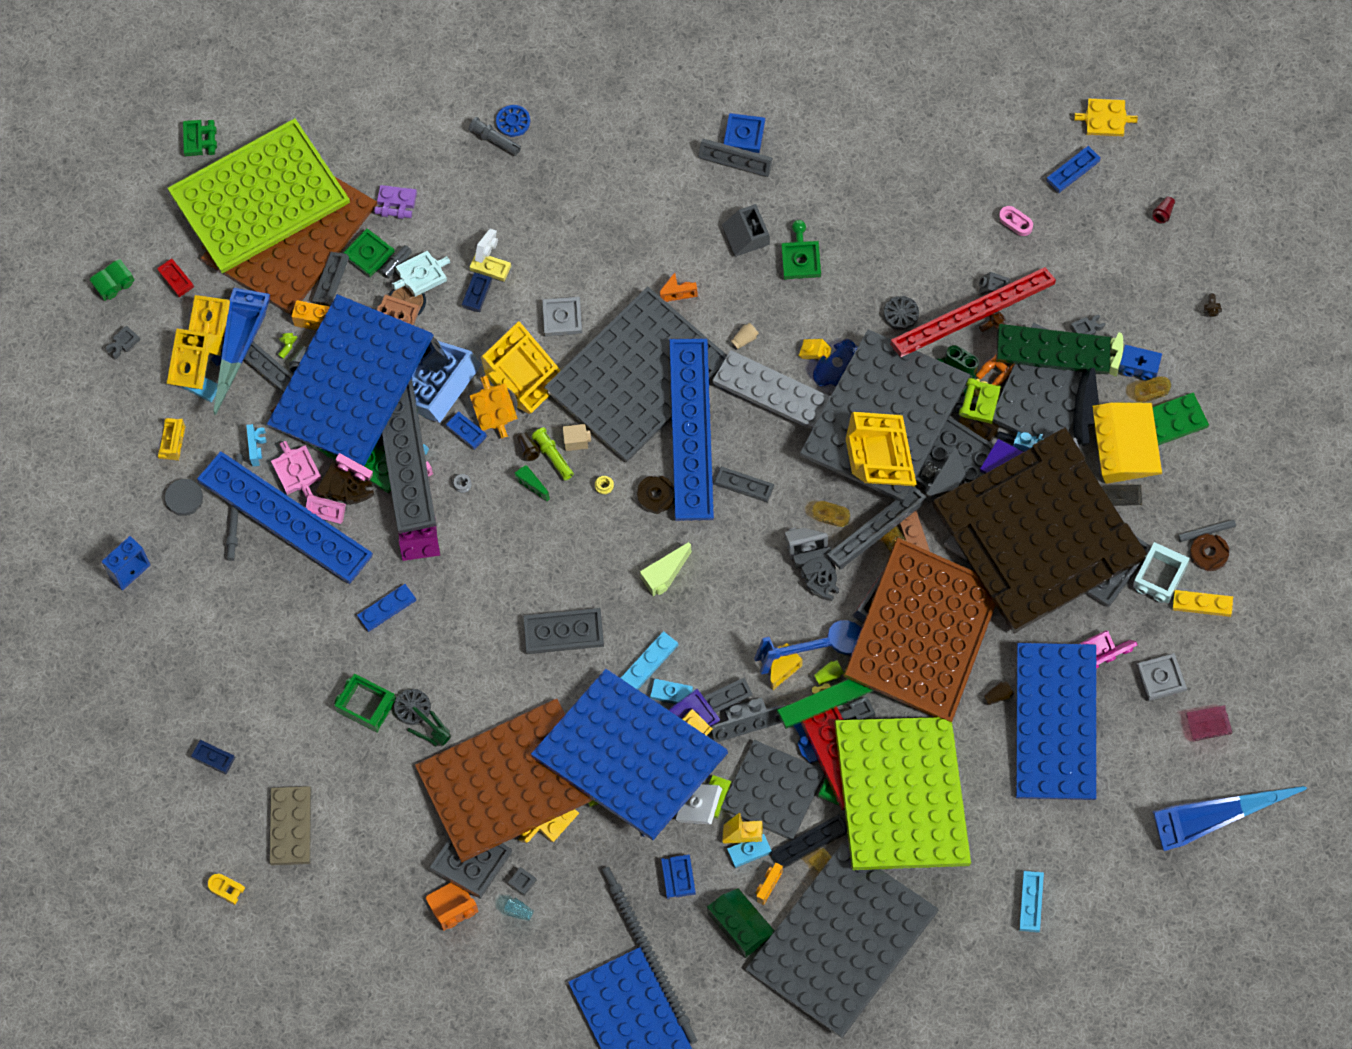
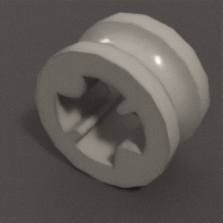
[454,474,471,493]

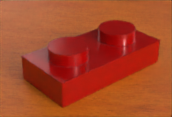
[157,259,194,298]

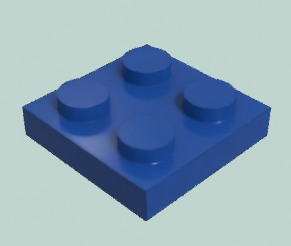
[724,113,766,153]

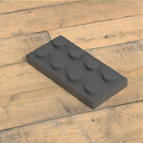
[523,608,604,654]

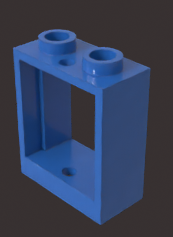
[101,536,150,591]

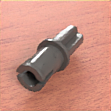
[380,245,412,279]

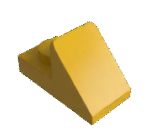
[722,813,763,843]

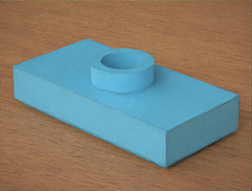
[180,369,218,402]
[650,679,693,704]
[727,834,772,868]

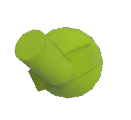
[278,333,297,359]

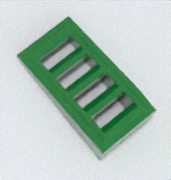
[514,465,550,502]

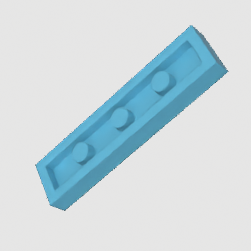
[621,631,678,690]

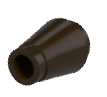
[517,433,540,461]
[983,680,1014,705]

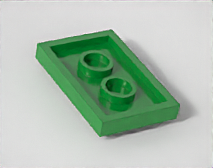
[1153,392,1209,446]

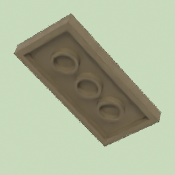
[270,786,311,865]

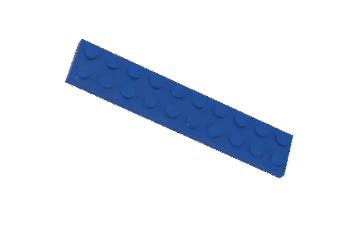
[669,339,714,521]
[197,451,373,584]

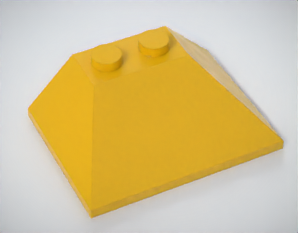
[481,321,561,414]
[846,412,917,486]

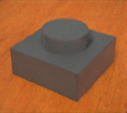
[508,867,537,896]

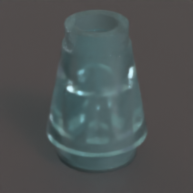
[503,897,534,921]

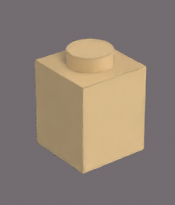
[563,424,591,451]

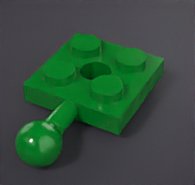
[782,220,821,280]

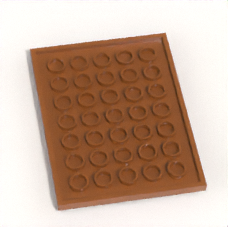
[201,176,377,315]
[843,538,995,722]
[415,699,593,862]

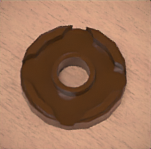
[1190,534,1229,571]

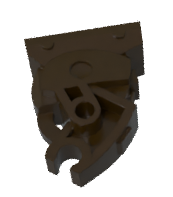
[316,460,374,505]

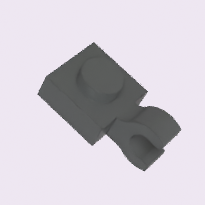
[840,697,875,720]

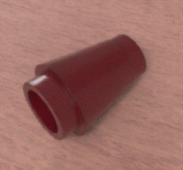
[1152,196,1175,224]

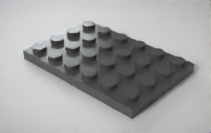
[992,322,1083,439]

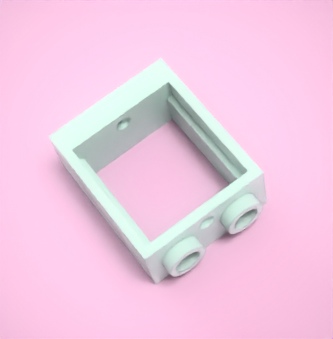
[1133,542,1190,604]

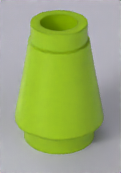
[814,660,844,685]

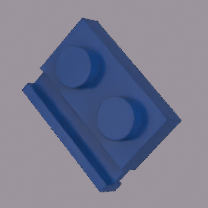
[661,854,696,899]

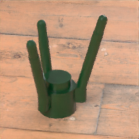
[407,706,452,747]

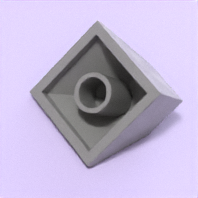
[785,528,828,560]

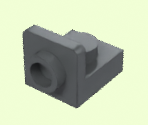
[979,272,1010,295]

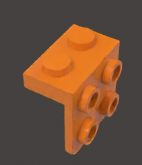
[426,883,479,931]

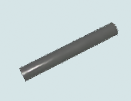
[1178,520,1236,542]

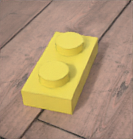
[470,254,511,282]

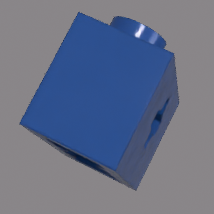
[1119,345,1162,381]

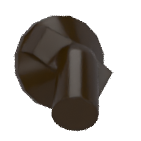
[1203,293,1222,317]

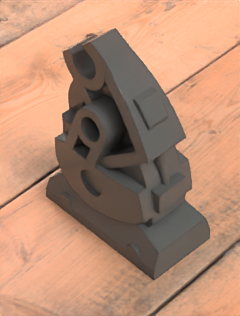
[793,547,839,601]

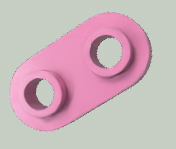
[999,206,1033,236]

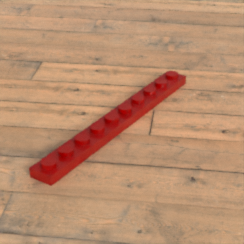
[890,267,1056,357]

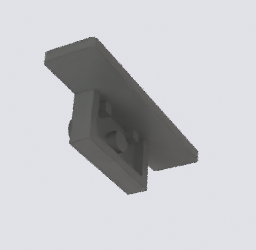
[711,698,786,742]

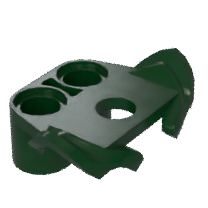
[936,345,979,397]

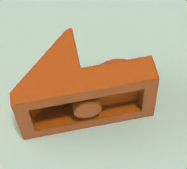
[660,273,698,302]

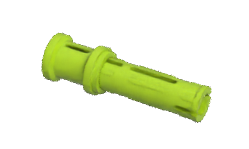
[531,427,574,481]

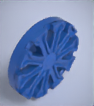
[496,105,530,137]

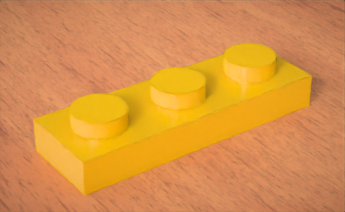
[1173,590,1233,617]

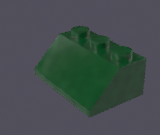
[707,888,775,958]

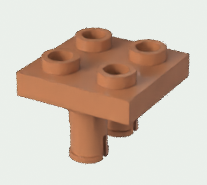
[377,294,421,325]

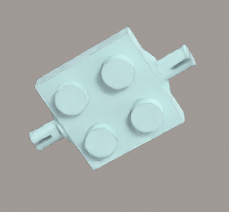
[392,251,450,297]

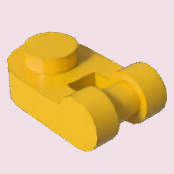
[208,874,245,905]

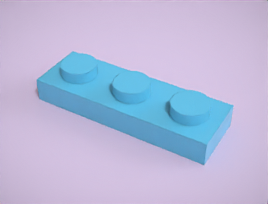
[1019,871,1044,933]

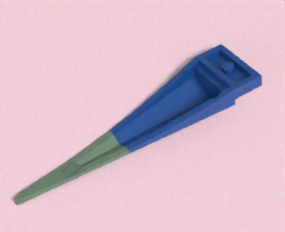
[213,288,270,415]

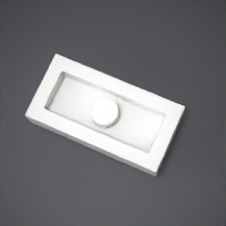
[475,229,498,263]

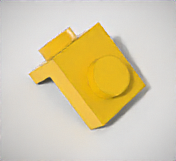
[799,339,831,364]

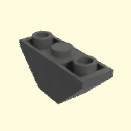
[925,448,965,503]

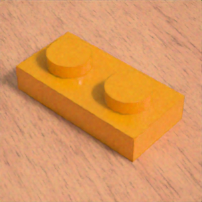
[755,863,783,905]

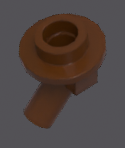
[979,312,1005,332]

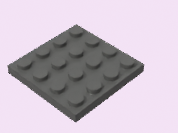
[721,740,825,840]

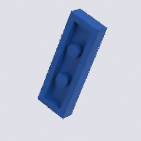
[1047,146,1101,193]
[357,584,417,632]

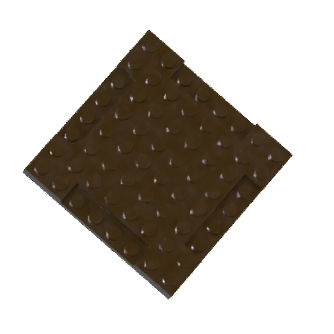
[933,427,1148,634]

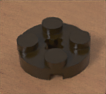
[637,476,674,514]

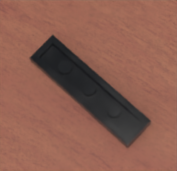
[771,814,847,869]

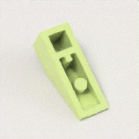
[640,542,692,596]

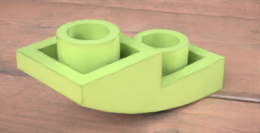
[1109,332,1123,376]

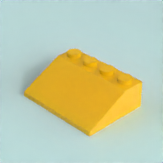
[1093,403,1162,484]

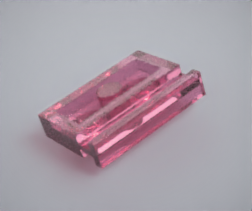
[1186,705,1232,742]

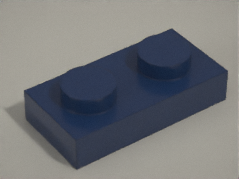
[462,272,492,313]
[191,740,235,774]

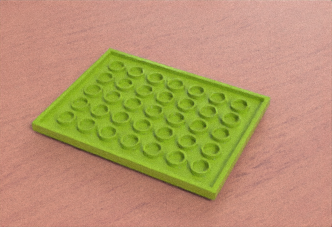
[167,118,350,274]
[834,717,971,870]

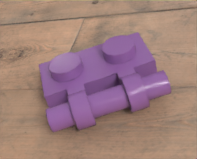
[375,185,417,219]

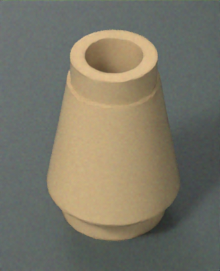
[731,323,759,349]

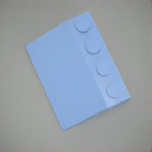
[412,341,482,423]

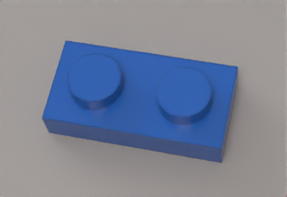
[446,412,487,450]

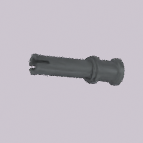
[468,117,521,156]

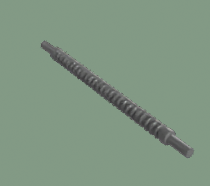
[602,867,698,1044]

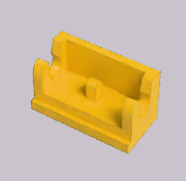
[158,418,186,461]

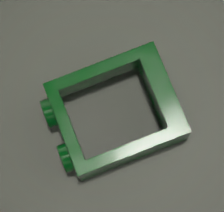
[334,673,396,733]

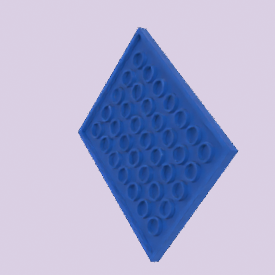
[267,294,434,466]
[531,669,728,840]

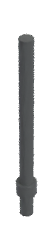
[226,454,243,561]

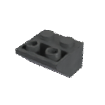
[722,204,770,257]

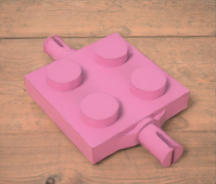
[271,441,322,498]

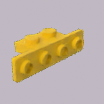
[518,809,579,843]

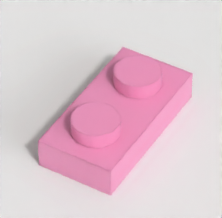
[336,453,373,481]
[306,495,346,524]

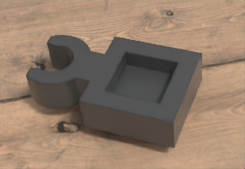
[1070,315,1105,335]
[106,326,140,359]

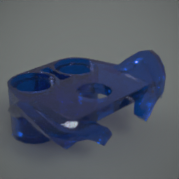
[813,339,858,387]

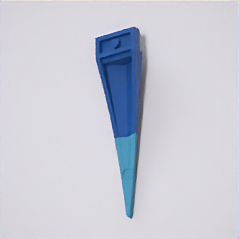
[1153,786,1307,851]

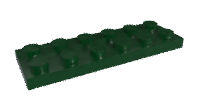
[996,324,1111,375]

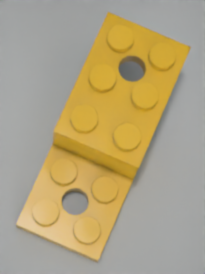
[167,295,230,390]

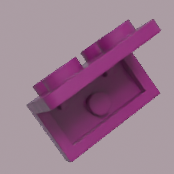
[398,517,440,561]

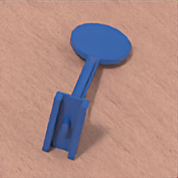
[754,620,861,675]

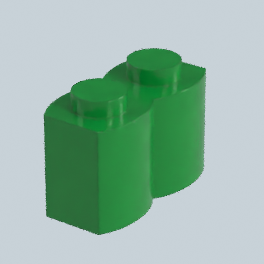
[90,259,135,301]

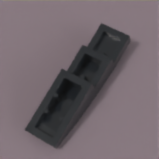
[1073,368,1099,447]

